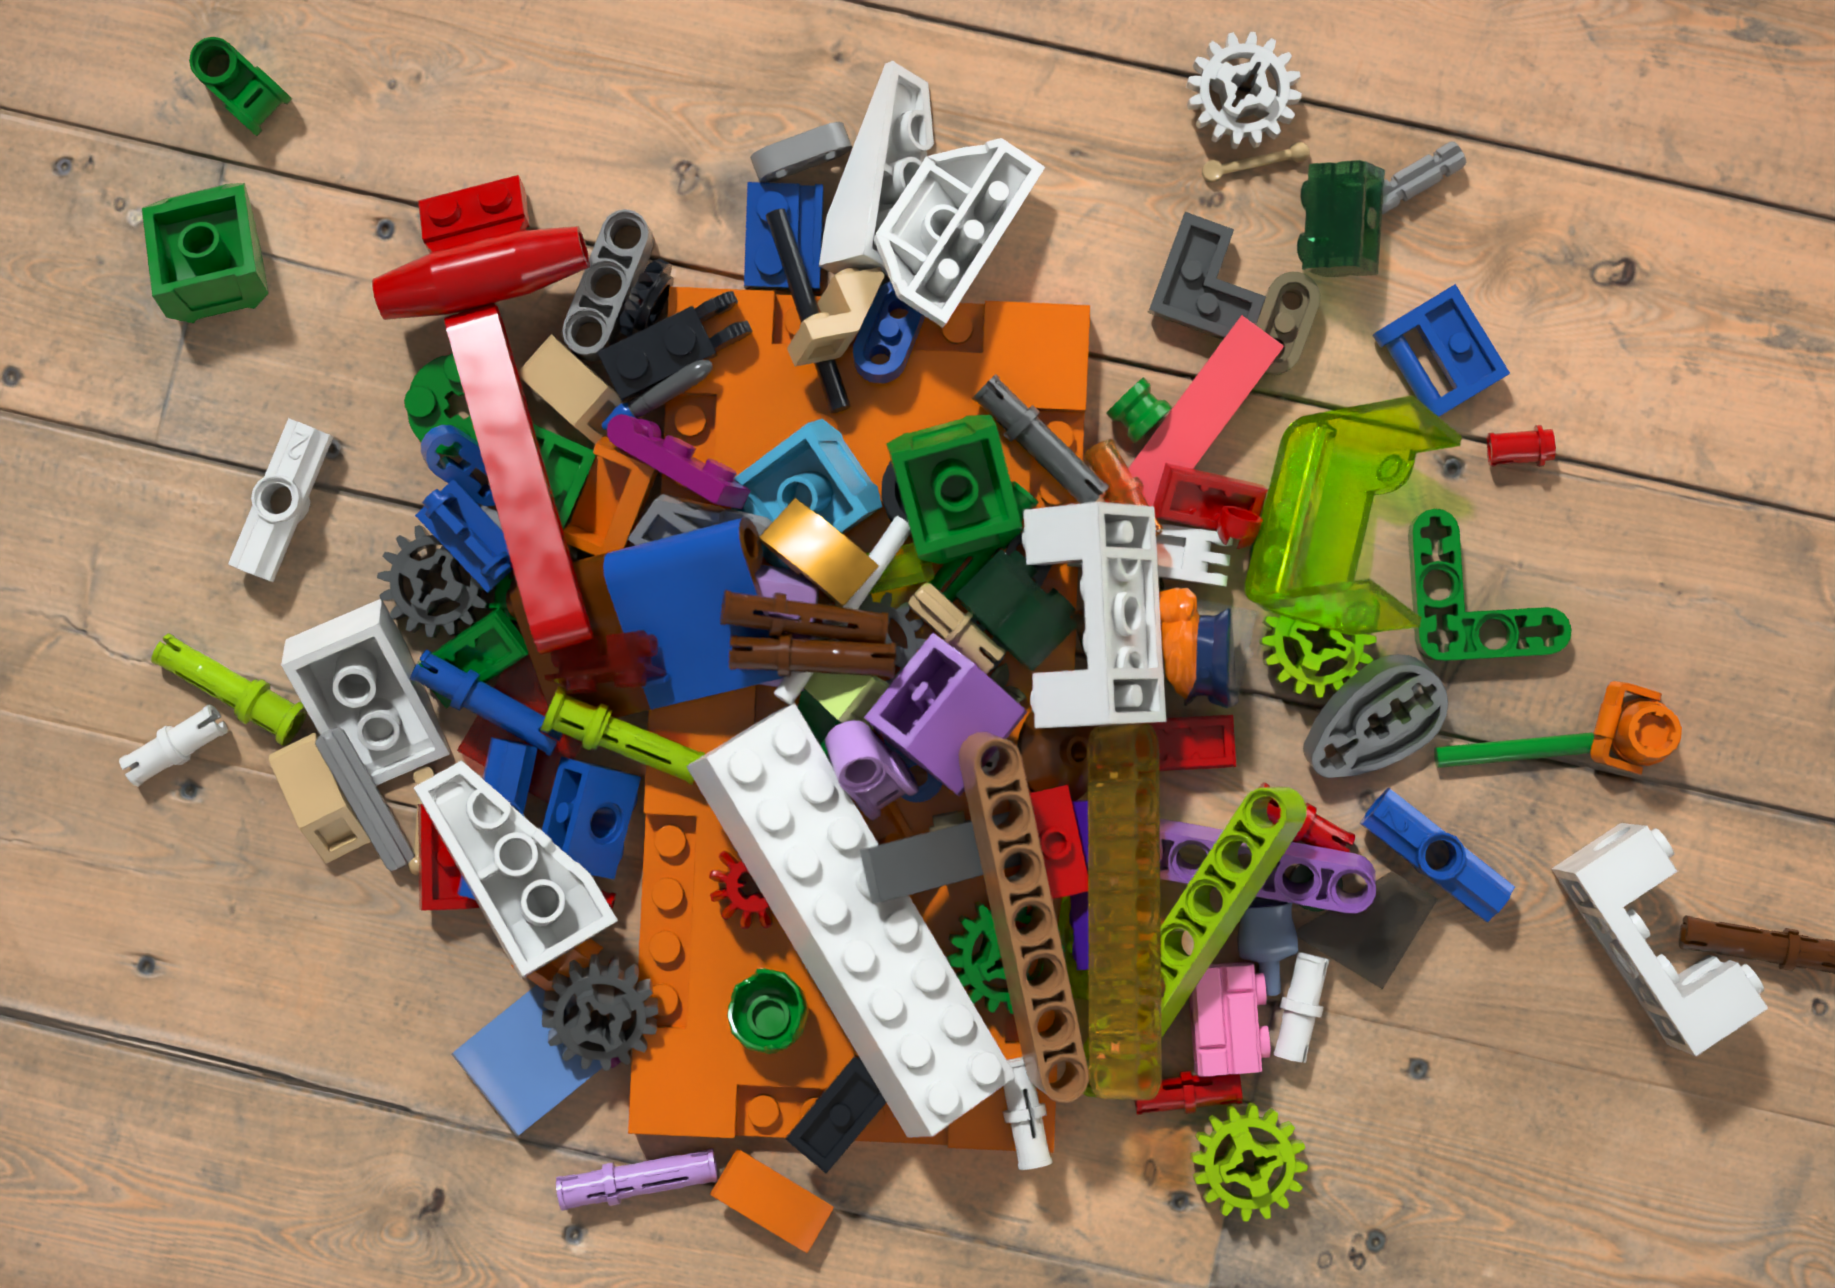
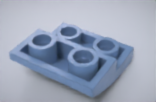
[451,985,602,1137]

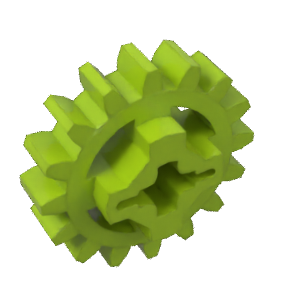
[1259,583,1377,698]
[1190,1103,1308,1222]

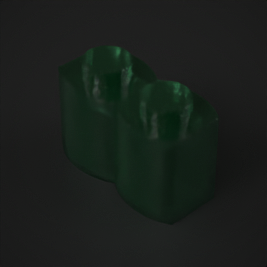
[953,549,1078,672]

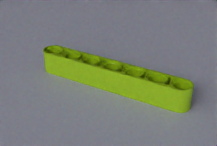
[1083,787,1306,1097]

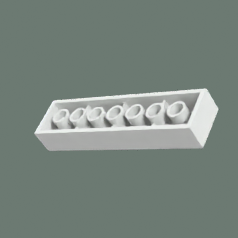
[686,703,1016,1138]

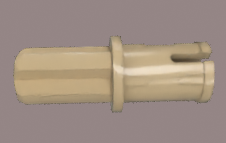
[908,583,1006,674]

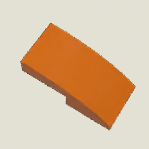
[710,1148,834,1253]

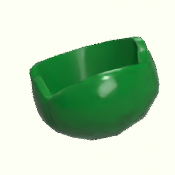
[727,968,809,1054]

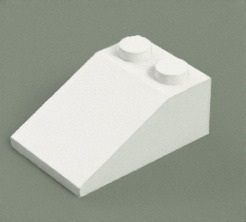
[281,599,450,785]

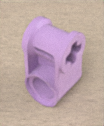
[825,720,919,820]

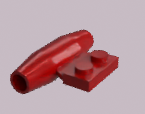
[372,175,590,320]

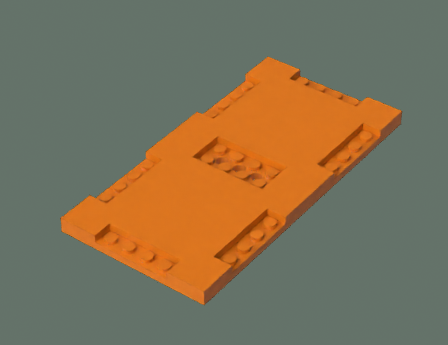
[628,286,1090,1153]

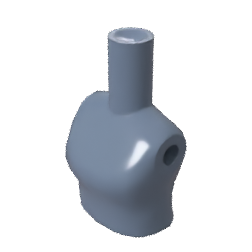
[1237,897,1298,996]

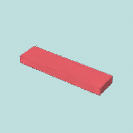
[1115,315,1284,507]

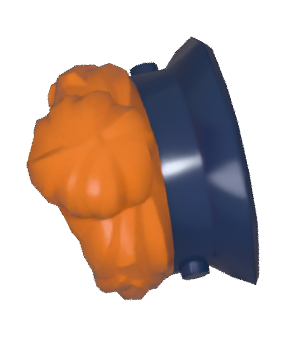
[1159,587,1239,709]

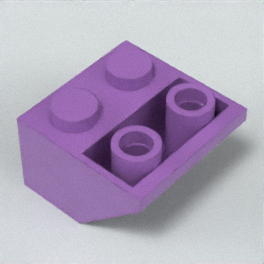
[864,633,1027,797]

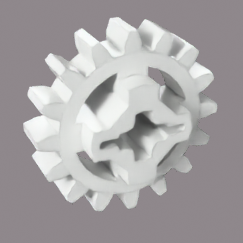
[1186,31,1302,149]

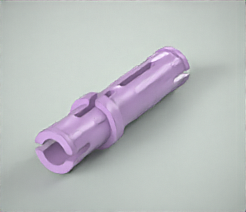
[556,1148,718,1211]

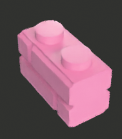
[1189,961,1271,1076]

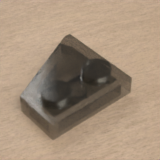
[1296,871,1438,989]

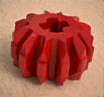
[709,850,772,929]

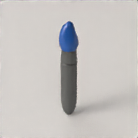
[602,360,713,431]

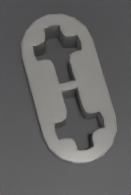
[750,122,852,183]

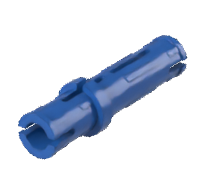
[410,649,563,757]

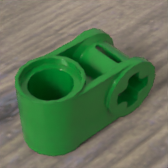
[189,37,292,137]

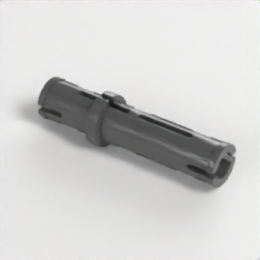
[972,374,1109,504]

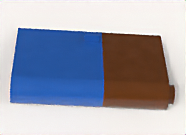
[506,517,784,718]

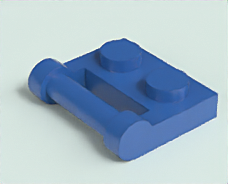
[1373,284,1510,424]

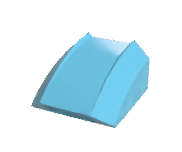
[731,419,882,569]

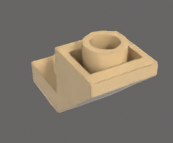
[787,267,884,367]
[518,334,643,444]
[269,732,371,864]

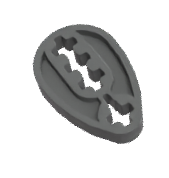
[1303,654,1448,778]

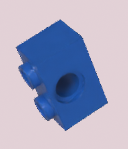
[541,756,641,879]

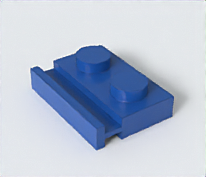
[744,182,824,292]

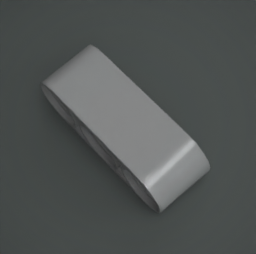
[562,209,654,362]

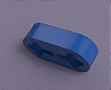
[421,425,495,506]

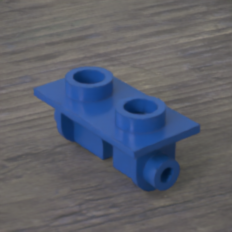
[415,479,513,593]

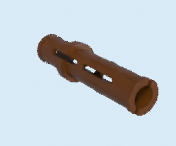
[720,590,888,644]
[729,633,896,678]
[1679,915,1835,974]

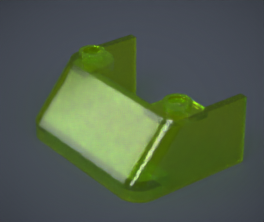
[1245,395,1462,635]

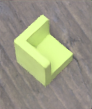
[804,673,890,730]

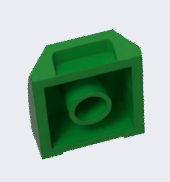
[142,183,269,324]
[886,415,1023,564]

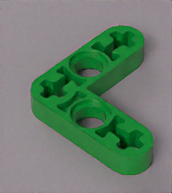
[1408,508,1572,661]

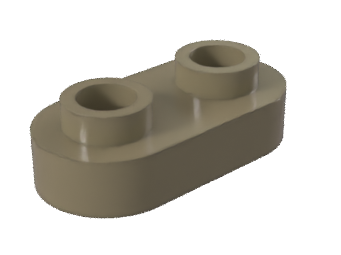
[1256,272,1320,376]

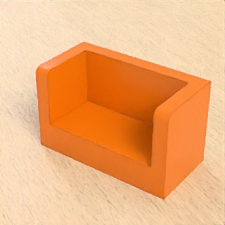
[563,436,659,556]

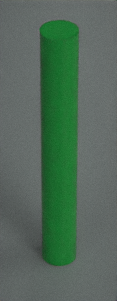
[1434,732,1594,768]

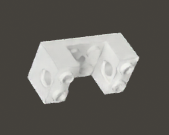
[1022,502,1166,728]
[1552,823,1768,1056]

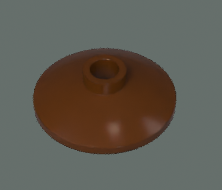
[1017,710,1103,801]

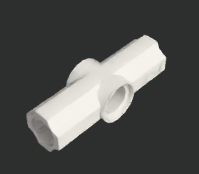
[228,418,333,582]

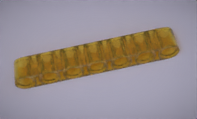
[1088,723,1162,1100]

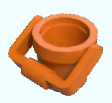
[1590,681,1682,775]

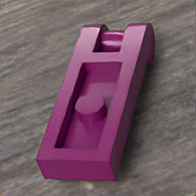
[607,414,751,509]

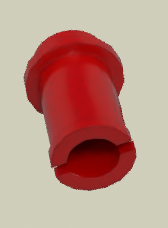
[1487,425,1556,467]

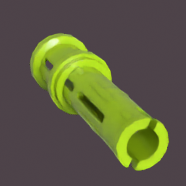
[151,633,308,746]
[540,686,705,785]

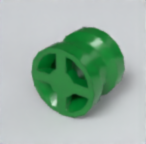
[1106,377,1173,444]

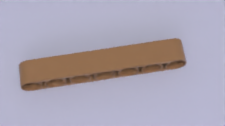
[959,732,1089,1103]

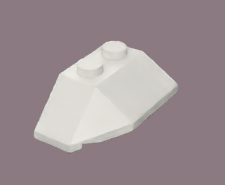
[873,138,1045,327]

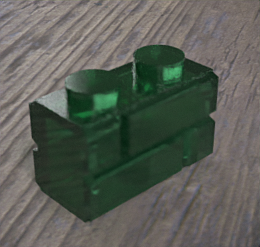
[1297,160,1385,277]

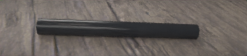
[765,208,851,413]

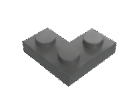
[1148,212,1266,340]

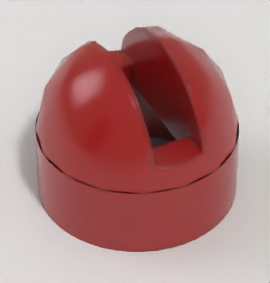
[1216,506,1263,549]

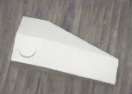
[819,61,934,288]
[414,760,618,979]

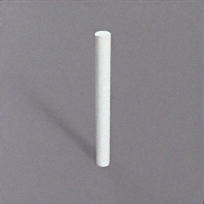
[774,516,911,705]

